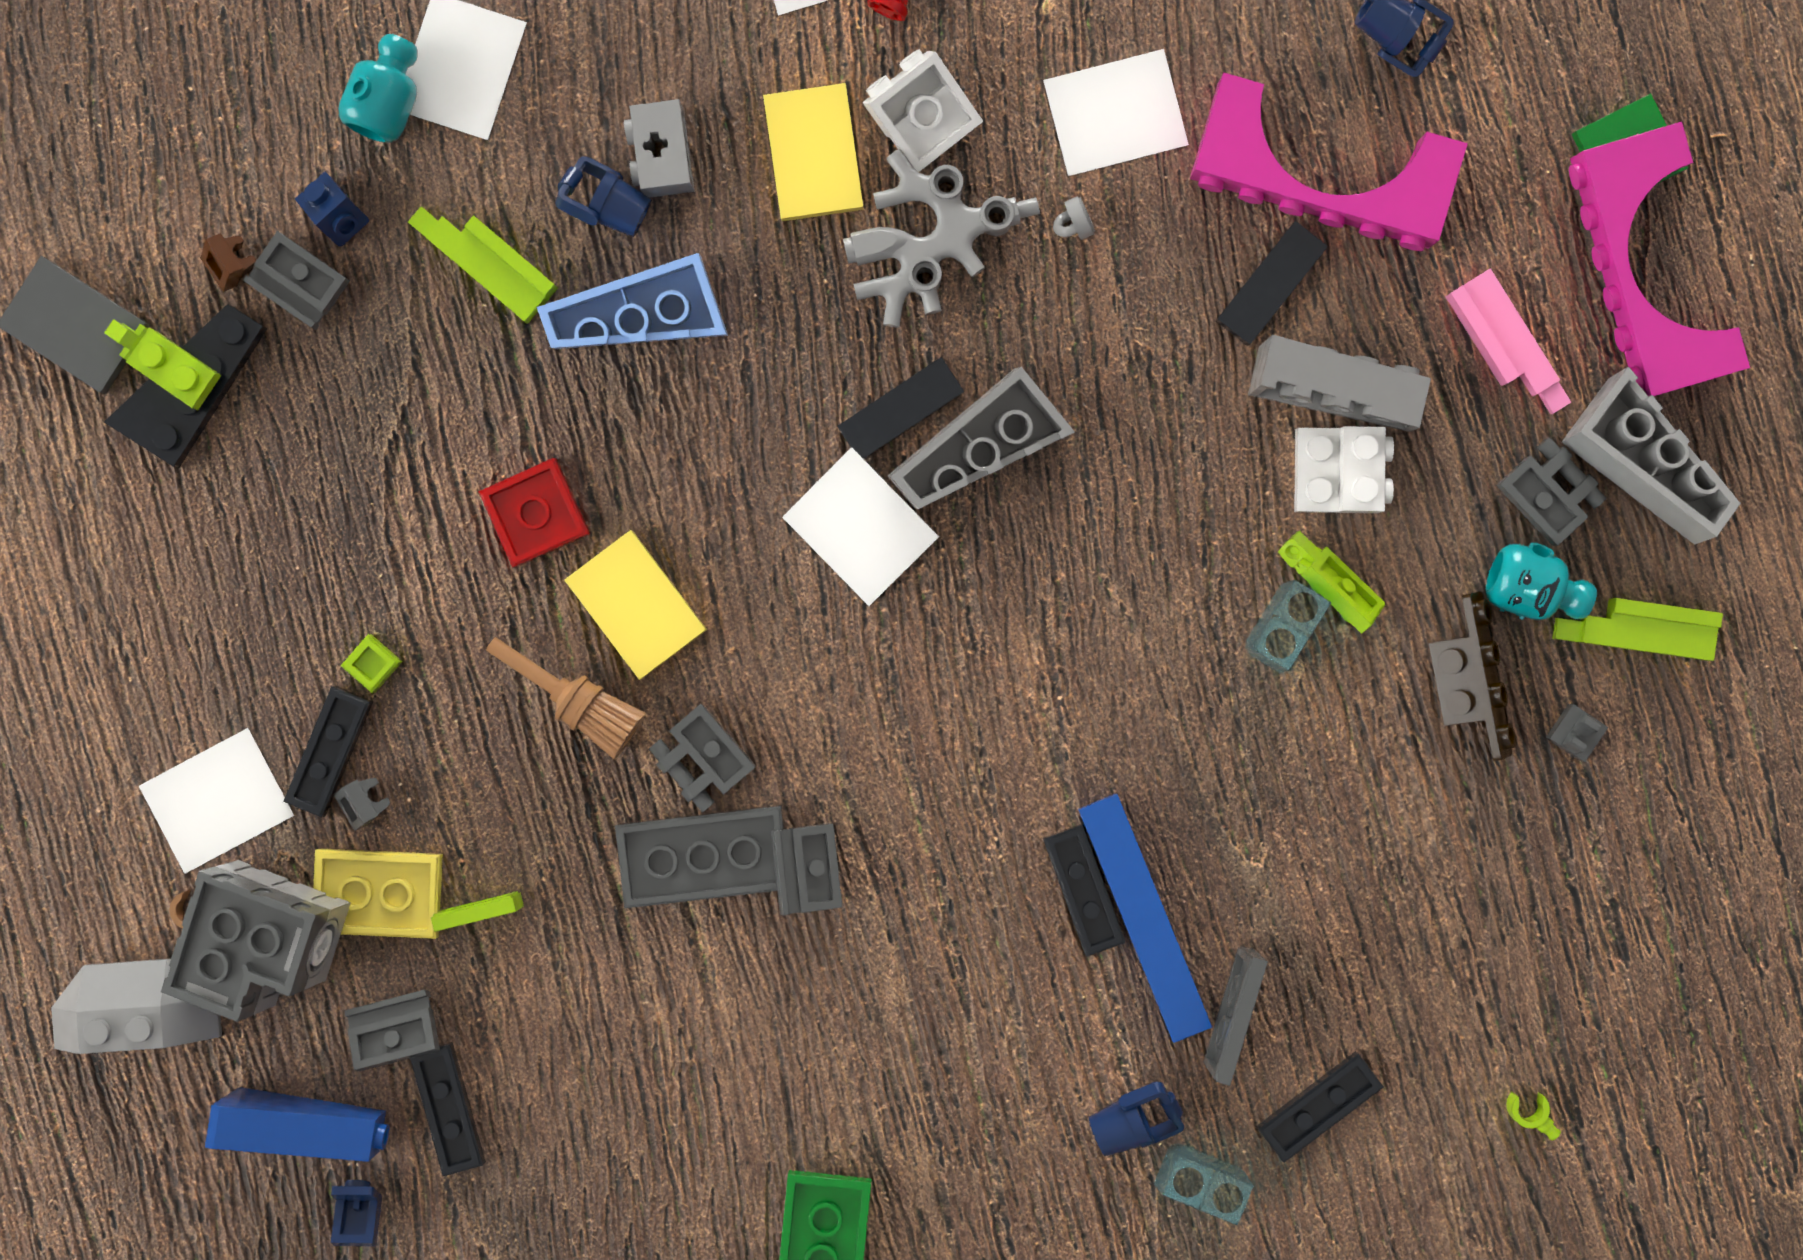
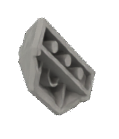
[51,959,222,1054]

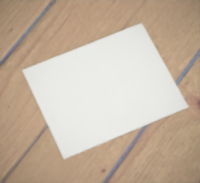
[406,0,527,140]
[1043,49,1189,176]
[782,447,939,606]
[139,728,294,873]

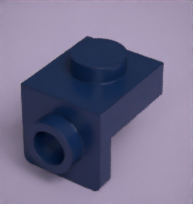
[295,171,369,247]
[330,1180,382,1247]

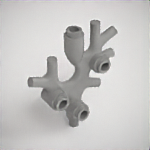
[843,149,1040,328]

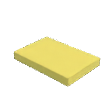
[763,83,864,221]
[565,530,707,680]
[313,849,443,939]

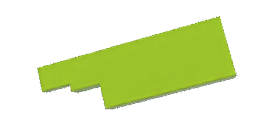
[408,207,558,324]
[1552,598,1723,661]

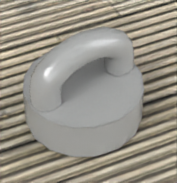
[1053,196,1096,241]

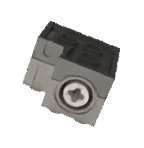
[161,860,351,1022]

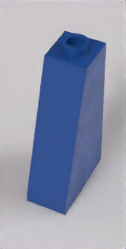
[205,1087,390,1162]

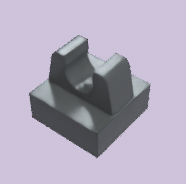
[1546,703,1608,762]
[334,778,390,831]

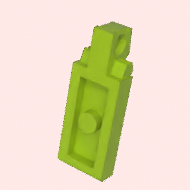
[104,319,221,410]
[1278,531,1385,634]

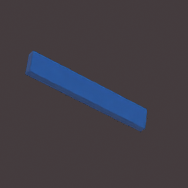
[1078,793,1212,1043]

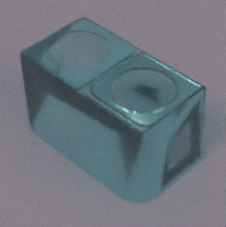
[1245,580,1331,674]
[1154,1143,1254,1226]

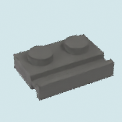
[243,231,350,330]
[771,823,842,916]
[344,990,440,1072]

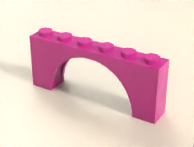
[1190,73,1468,251]
[1569,122,1750,397]

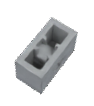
[624,99,695,198]

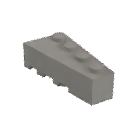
[1248,334,1431,432]
[1561,366,1741,545]
[888,367,1075,509]

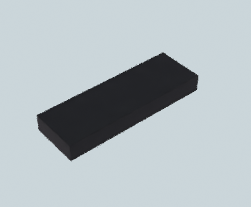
[1216,221,1328,346]
[837,357,965,459]
[283,686,373,818]
[1043,824,1126,957]
[410,1042,486,1176]
[1256,1051,1384,1163]

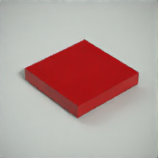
[478,458,590,568]

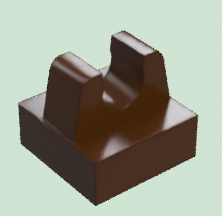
[200,233,256,292]

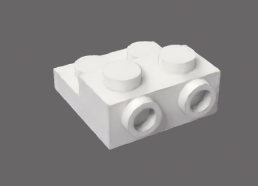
[862,49,983,172]
[1294,426,1394,513]

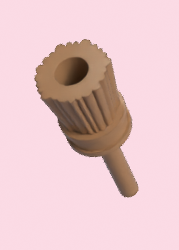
[486,637,646,760]

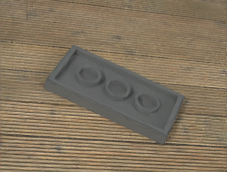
[615,805,784,909]

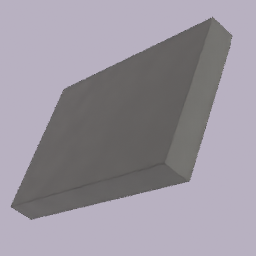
[0,256,150,395]
[1203,945,1268,1086]

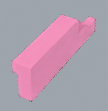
[1445,268,1571,414]

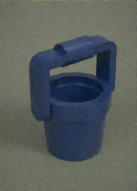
[1354,0,1454,77]
[555,156,652,237]
[1089,1082,1184,1157]

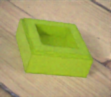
[341,634,403,693]

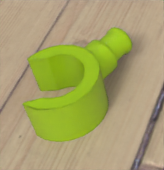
[1506,1092,1561,1141]

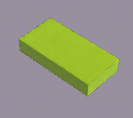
[431,891,524,932]

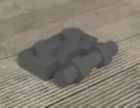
[1496,437,1607,546]
[648,703,756,813]

